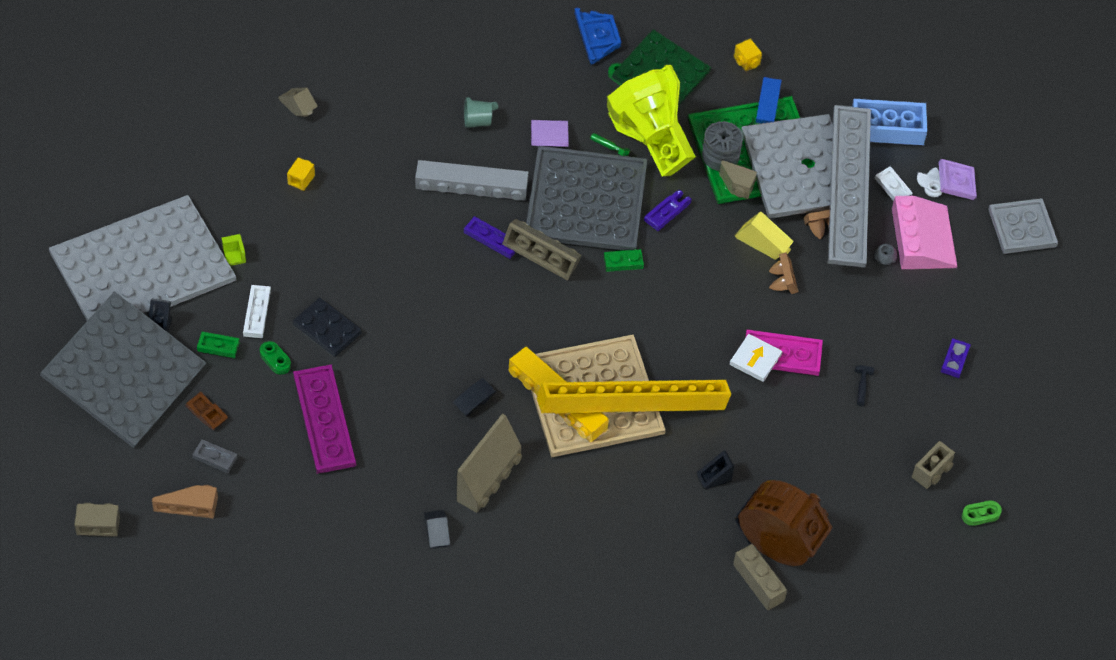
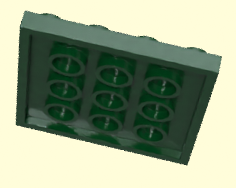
[612,30,711,107]

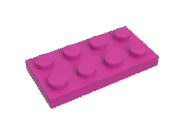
[745,330,823,376]

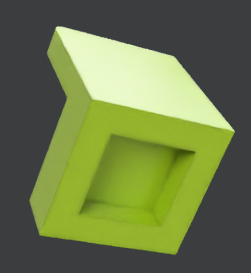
[222,234,246,266]

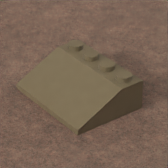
[457,414,522,513]

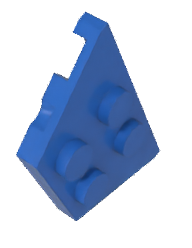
[574,8,621,64]

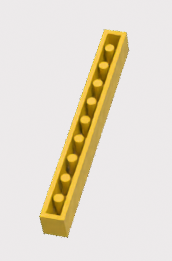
[537,380,731,413]

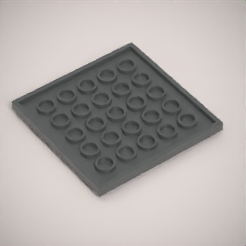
[526,146,647,251]
[40,291,206,448]

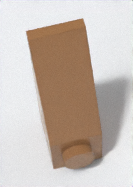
[152,485,218,518]

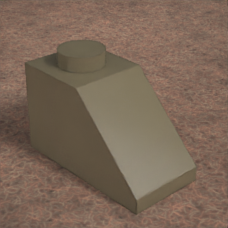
[278,88,318,117]
[719,160,757,199]

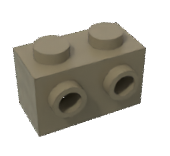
[912,441,955,489]
[75,503,120,536]

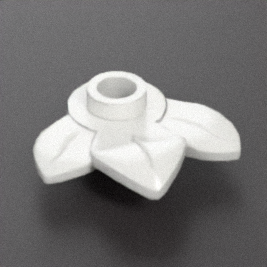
[917,167,942,197]

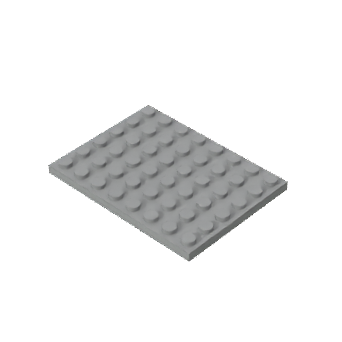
[49,195,236,321]

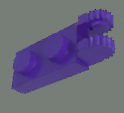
[644,190,692,231]

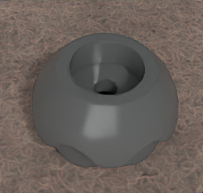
[874,244,897,265]

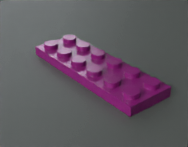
[293,365,356,474]

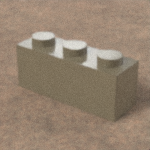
[733,544,787,611]

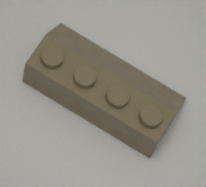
[502,219,582,281]

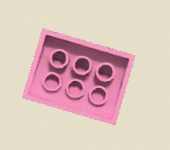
[892,196,957,269]

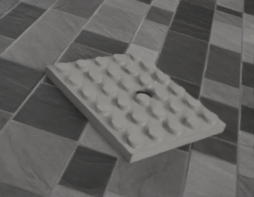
[741,114,833,218]

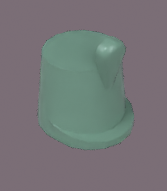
[464,97,498,128]

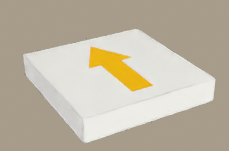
[730,334,782,382]

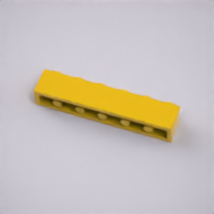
[509,347,609,443]

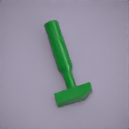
[591,133,630,156]

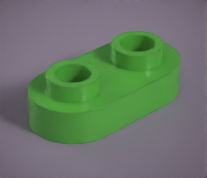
[962,501,1002,526]

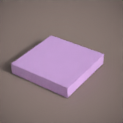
[531,120,568,147]
[939,159,977,200]

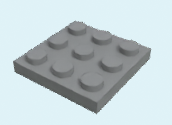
[988,198,1058,254]

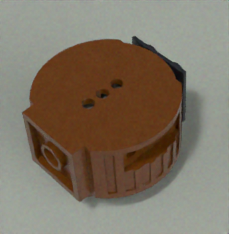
[734,480,833,566]

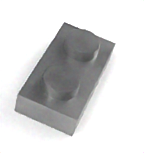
[192,439,238,473]

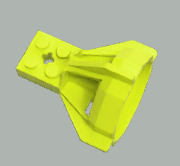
[607,65,696,177]

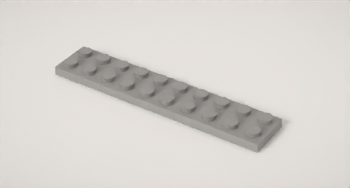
[828,105,871,267]

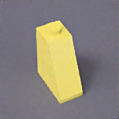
[735,211,794,260]

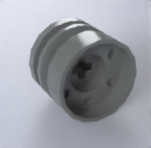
[702,122,743,171]

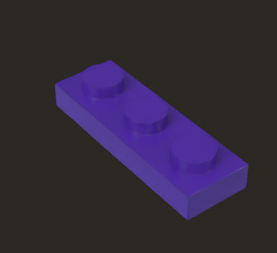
[464,216,516,259]

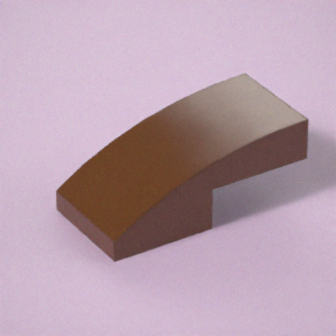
[185,392,228,430]

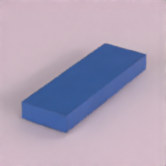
[756,77,781,124]

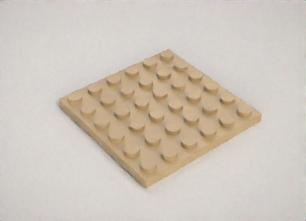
[531,334,665,457]

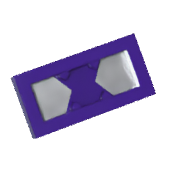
[941,338,971,378]

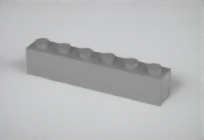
[415,160,528,200]

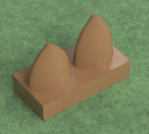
[804,210,830,239]
[769,252,799,294]

